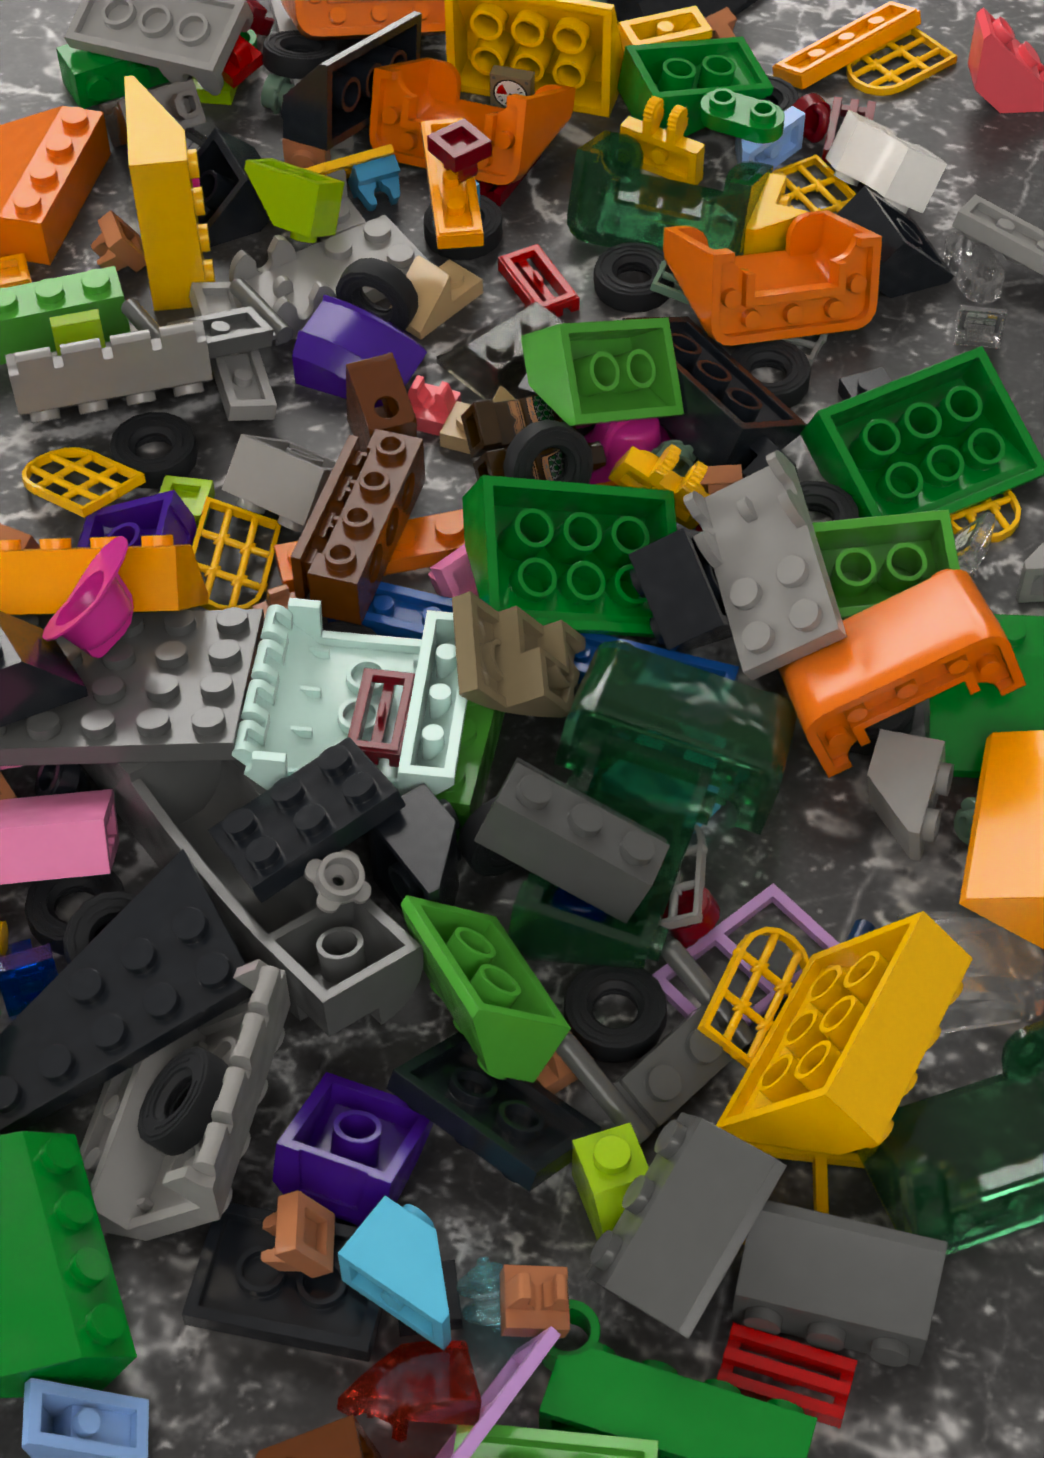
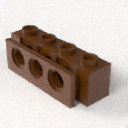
[291,429,426,625]

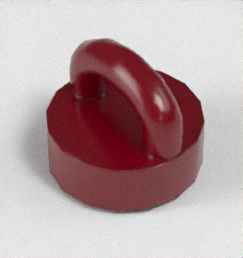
[792,93,831,143]
[660,887,720,948]

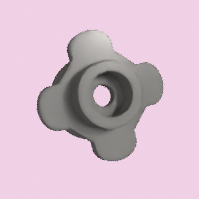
[304,850,371,913]

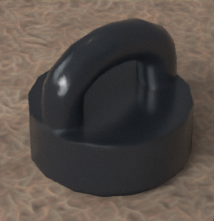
[35,764,91,796]

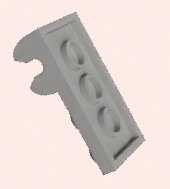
[64,0,253,96]
[229,214,430,346]
[683,450,847,680]

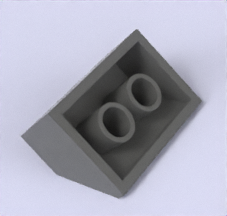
[473,757,670,923]
[586,1112,787,1339]
[731,1200,948,1367]

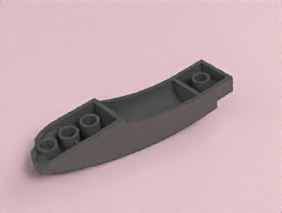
[82,760,423,1037]

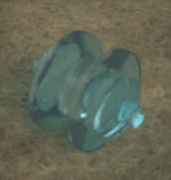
[456,1257,504,1332]

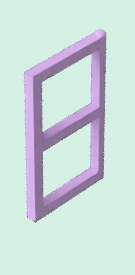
[652,883,840,1026]
[435,1326,561,1458]

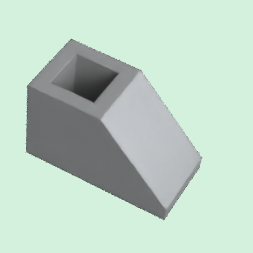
[867,729,954,861]

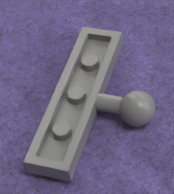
[952,194,1044,277]
[189,282,277,421]

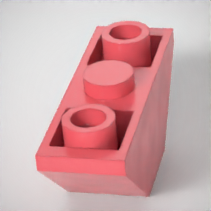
[968,7,1044,113]

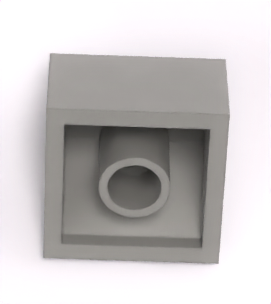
[221,434,336,532]

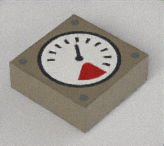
[490,65,535,108]

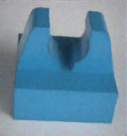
[348,154,401,211]

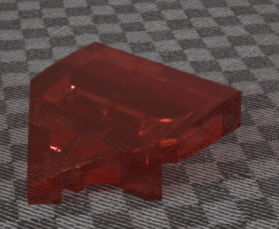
[337,1340,482,1443]

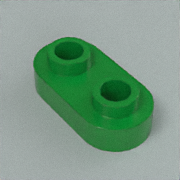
[700,88,785,144]

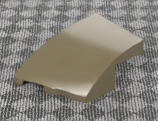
[452,591,586,718]

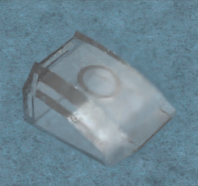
[896,911,1044,1034]

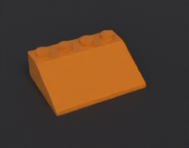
[0,106,111,265]

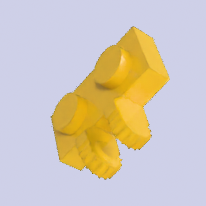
[619,96,705,189]
[608,444,710,530]

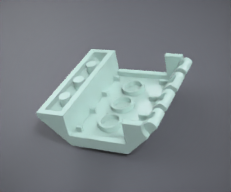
[232,598,468,796]

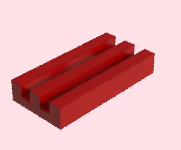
[498,244,580,324]
[716,1323,858,1428]

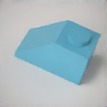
[338,1196,451,1350]

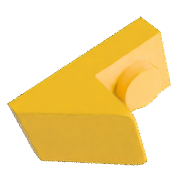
[743,173,808,255]

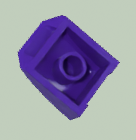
[292,294,427,408]
[77,490,200,548]
[272,1072,434,1227]

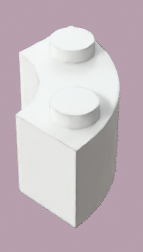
[825,110,947,214]

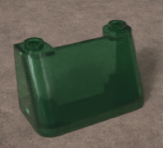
[567,130,774,256]
[554,640,797,835]
[508,726,718,969]
[856,1020,1044,1255]

